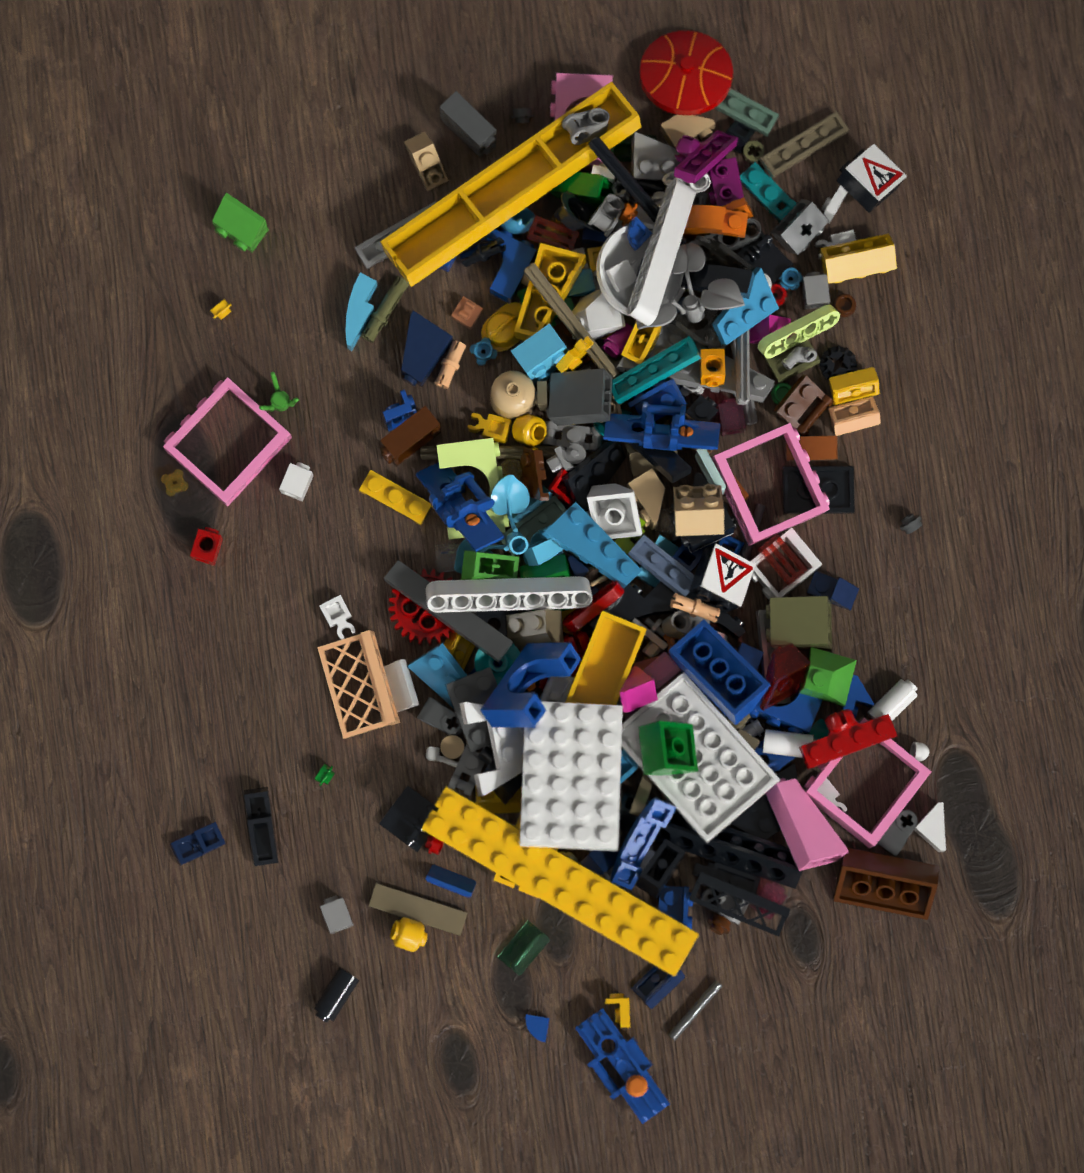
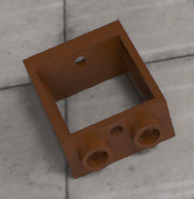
[380,406,441,467]

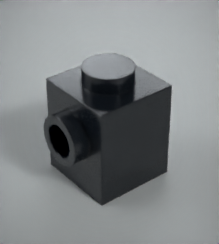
[685,395,719,422]

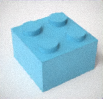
[511,323,568,385]

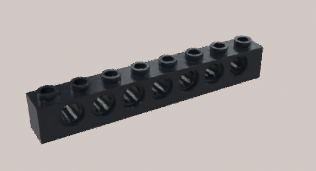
[619,792,803,889]

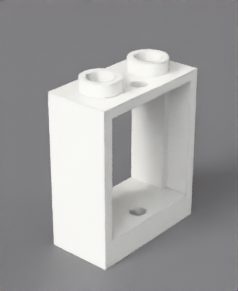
[750,528,822,600]

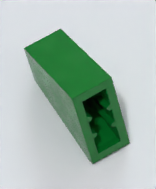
[549,172,614,209]

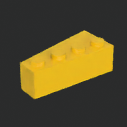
[514,243,587,341]

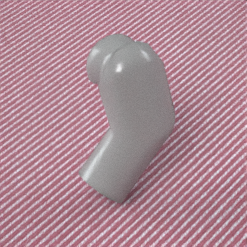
[781,347,817,370]

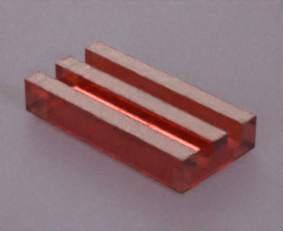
[527,215,579,251]
[758,533,808,586]

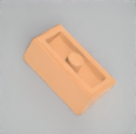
[828,396,881,436]

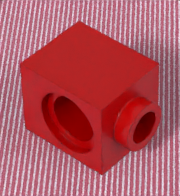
[190,527,223,566]

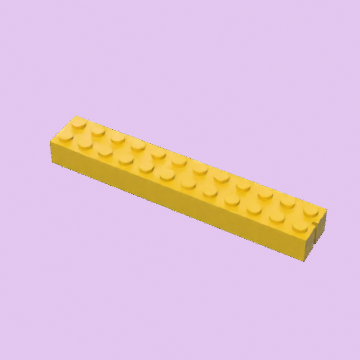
[380,81,641,287]
[494,611,647,898]
[422,786,699,977]

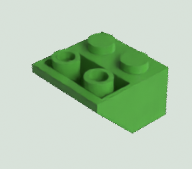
[461,550,519,580]

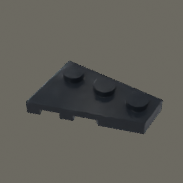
[562,440,626,511]

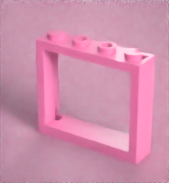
[163,377,292,507]
[711,423,830,546]
[804,718,931,849]

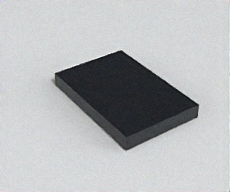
[782,466,855,514]

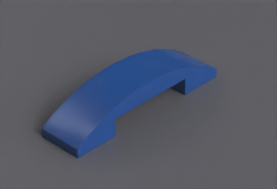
[610,798,677,890]

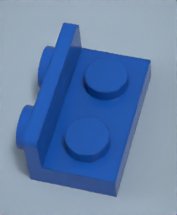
[628,379,687,422]
[383,389,417,432]
[658,886,693,929]

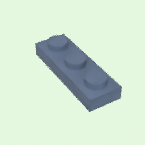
[628,535,694,597]

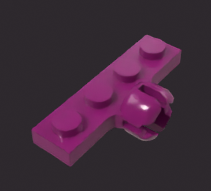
[674,130,738,184]

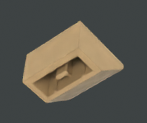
[627,468,665,530]
[673,484,724,536]

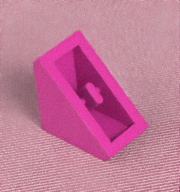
[749,315,791,344]
[620,666,658,713]

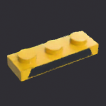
[359,470,432,526]

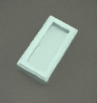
[695,449,726,495]

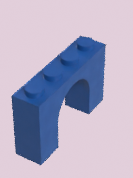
[440,229,537,304]
[481,642,581,727]
[736,643,822,734]

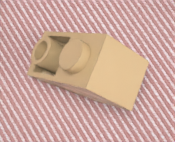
[660,115,715,148]
[404,132,448,191]

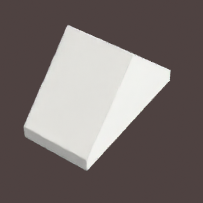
[914,802,946,852]

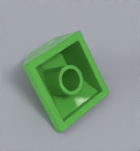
[799,647,857,706]

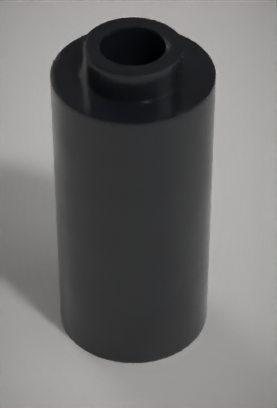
[313,967,360,1023]

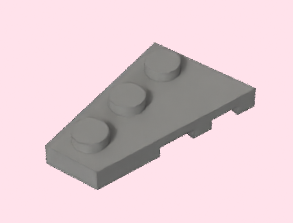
[631,132,680,181]

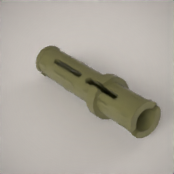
[360,276,409,343]

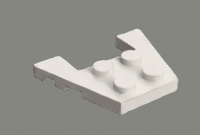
[460,702,524,796]

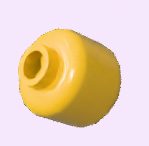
[512,413,547,446]
[390,917,428,952]

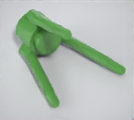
[259,372,299,412]

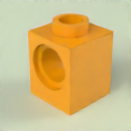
[699,349,726,387]

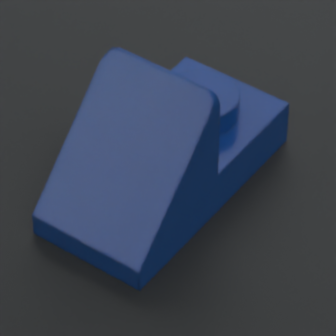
[842,675,874,719]

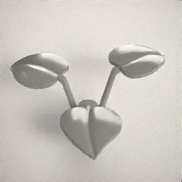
[636,243,745,329]

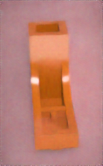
[683,205,748,240]

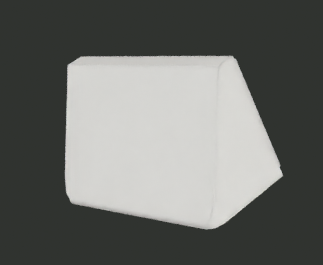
[384,659,419,712]

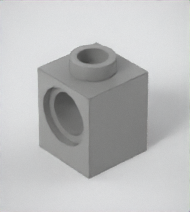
[802,272,830,309]
[320,895,354,934]

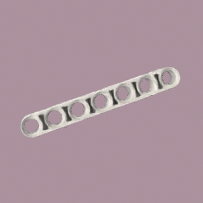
[627,178,696,326]
[426,577,593,612]

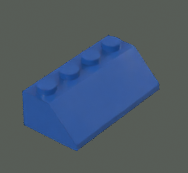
[669,619,770,726]

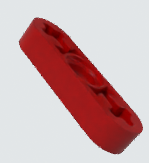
[562,581,625,633]

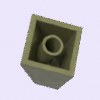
[766,596,832,651]

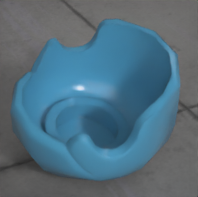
[500,208,536,235]

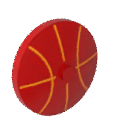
[640,30,733,116]

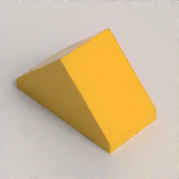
[621,323,662,364]

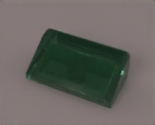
[497,921,550,976]

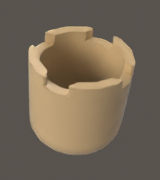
[490,371,536,422]

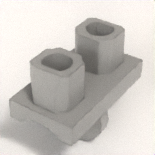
[546,444,586,474]
[632,617,668,658]

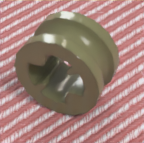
[743,141,764,164]

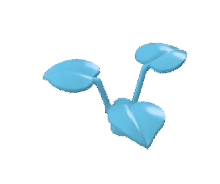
[454,474,563,573]

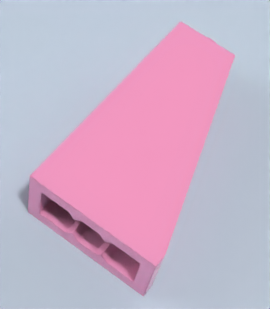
[766,778,849,871]

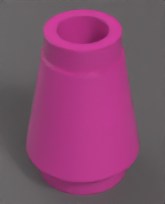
[602,323,633,358]

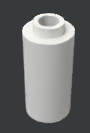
[867,679,918,721]
[763,729,816,758]

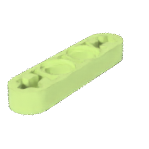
[758,305,840,358]

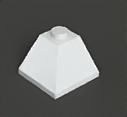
[572,289,626,341]
[587,483,643,539]

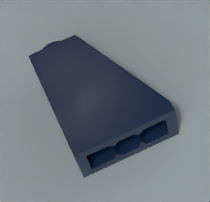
[401,311,453,387]

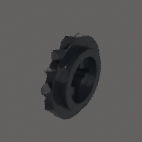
[819,345,857,380]

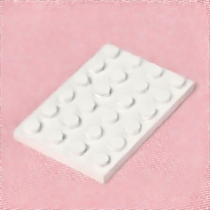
[621,672,780,843]
[520,702,623,851]

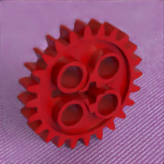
[388,568,456,646]

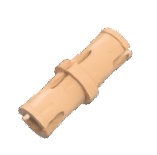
[434,340,466,389]
[670,593,720,623]

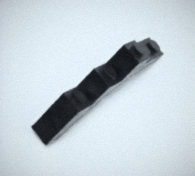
[587,582,746,640]

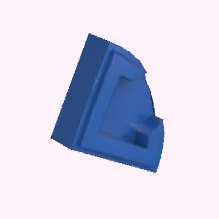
[627,216,652,251]
[525,1014,550,1042]

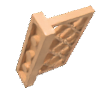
[317,630,400,739]

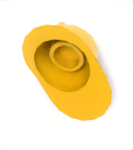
[481,302,522,352]

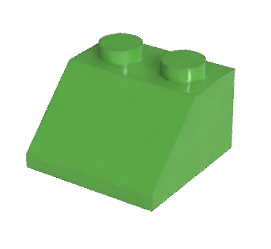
[212,193,268,252]

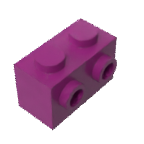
[707,157,744,206]

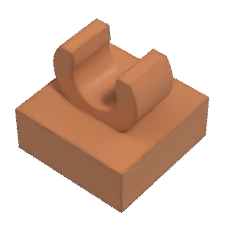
[451,296,483,330]

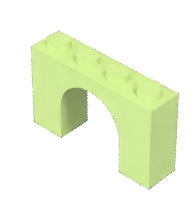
[437,438,509,540]

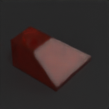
[760,643,811,710]

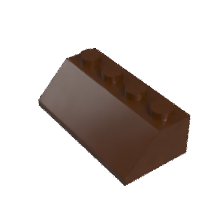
[833,848,939,920]

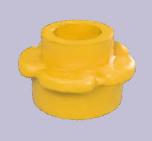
[210,299,232,320]

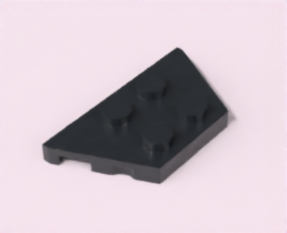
[730,764,798,840]

